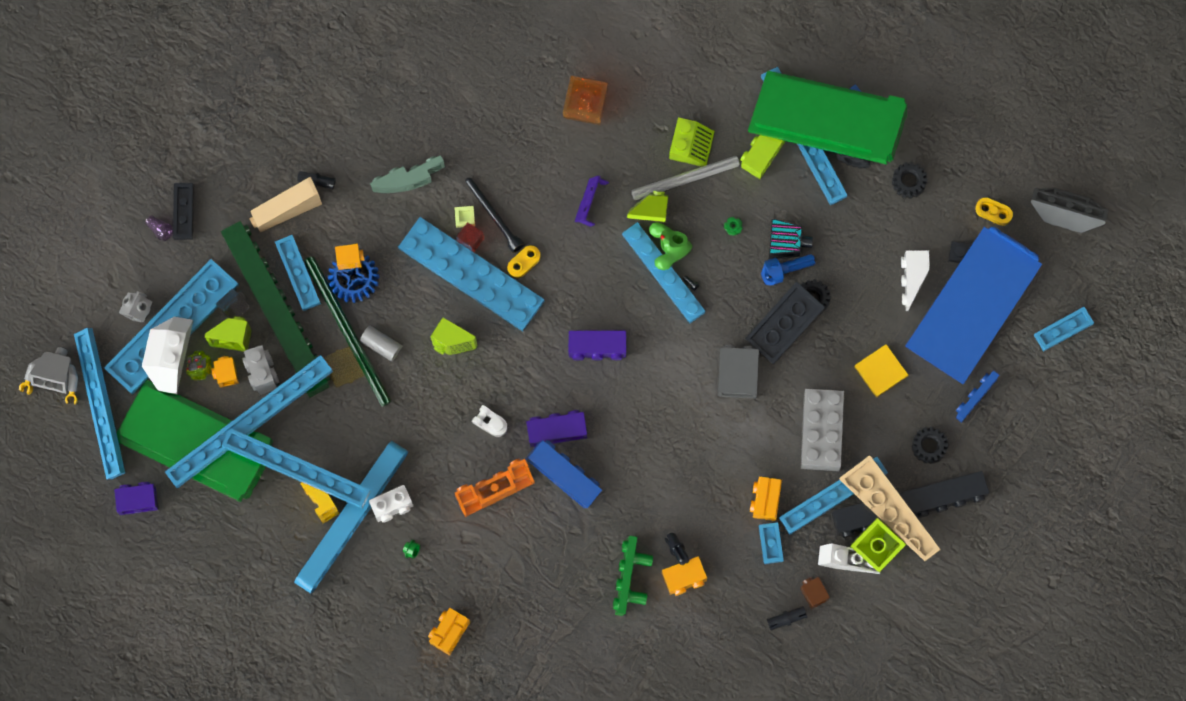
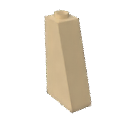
[249,177,322,232]

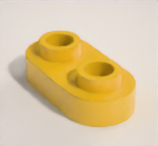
[975,198,1013,226]
[507,245,541,278]

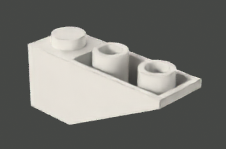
[901,251,929,311]
[818,544,880,574]

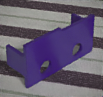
[574,175,609,227]

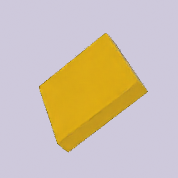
[854,345,908,398]

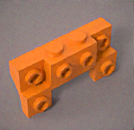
[455,459,535,517]

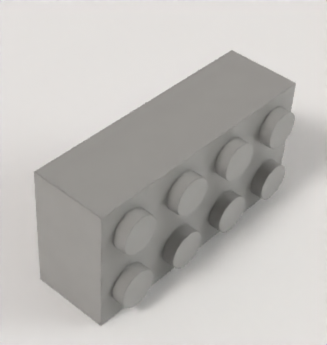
[801,389,844,471]

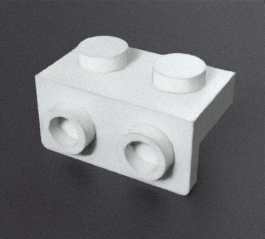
[369,485,413,523]

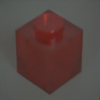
[457,222,484,252]

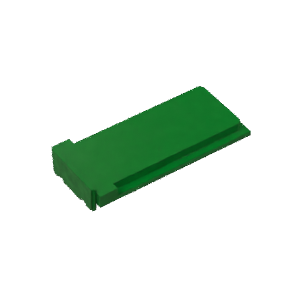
[748,70,908,165]
[116,380,273,502]

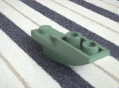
[370,155,445,193]

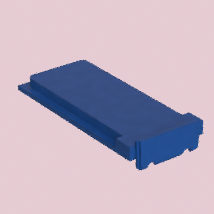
[905,226,1042,384]

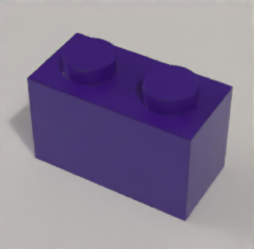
[114,482,158,515]

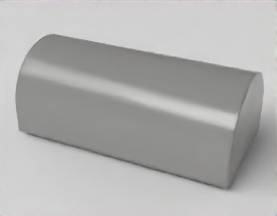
[360,325,403,362]

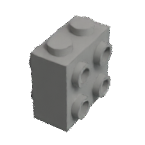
[242,345,280,395]

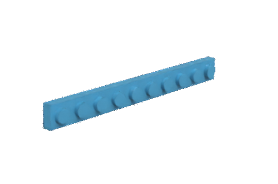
[165,355,333,488]

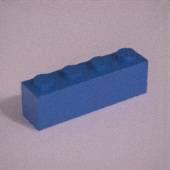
[525,440,602,508]

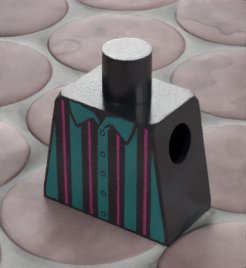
[769,219,813,259]

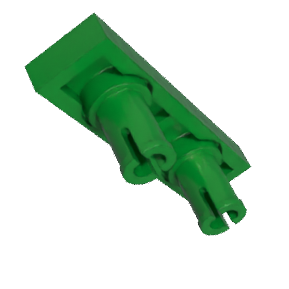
[613,536,653,616]

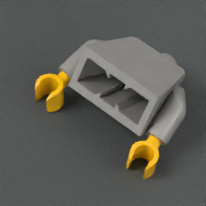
[19,347,78,405]

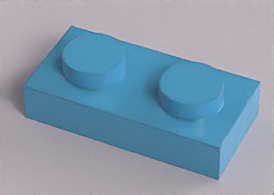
[759,522,784,564]

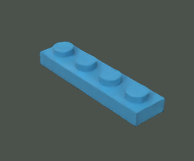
[275,235,321,311]

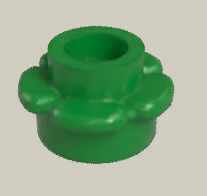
[724,217,743,235]
[403,540,420,559]

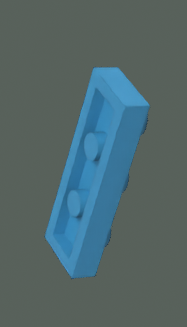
[1034,307,1094,352]

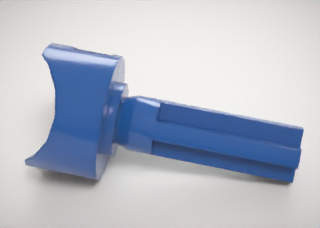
[761,254,815,285]

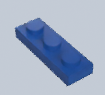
[956,371,999,423]

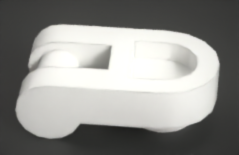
[472,405,507,437]

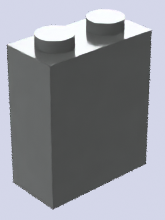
[718,345,759,399]

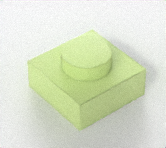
[455,206,475,228]

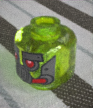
[186,351,211,381]

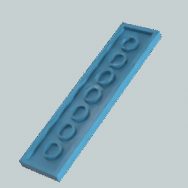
[398,217,545,332]
[104,259,239,395]

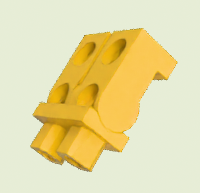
[300,482,339,524]

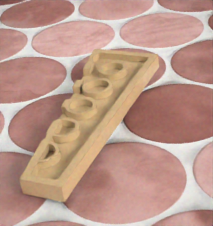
[839,456,941,561]

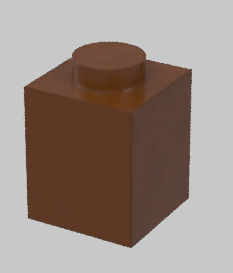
[800,577,830,609]

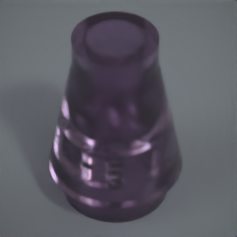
[145,215,173,241]

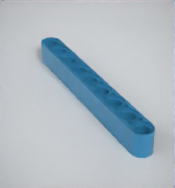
[295,441,408,593]

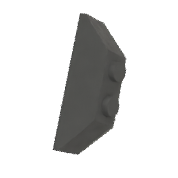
[1031,188,1108,233]

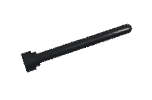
[465,178,525,253]

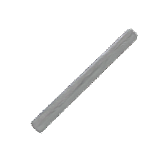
[631,156,740,200]

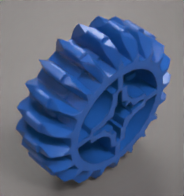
[328,256,380,303]

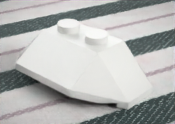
[142,317,193,394]

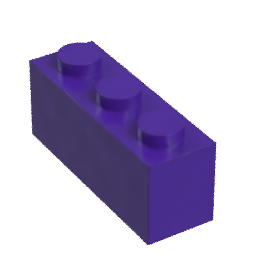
[568,331,626,360]
[526,410,587,448]

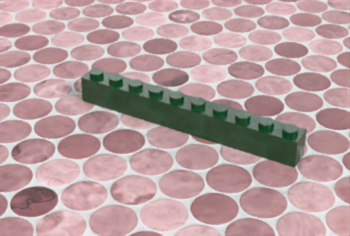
[220,221,330,398]

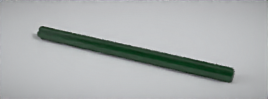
[305,257,391,407]

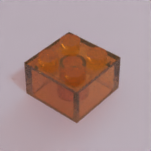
[563,76,608,125]

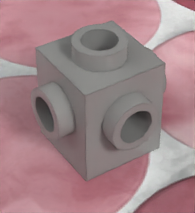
[119,291,152,322]

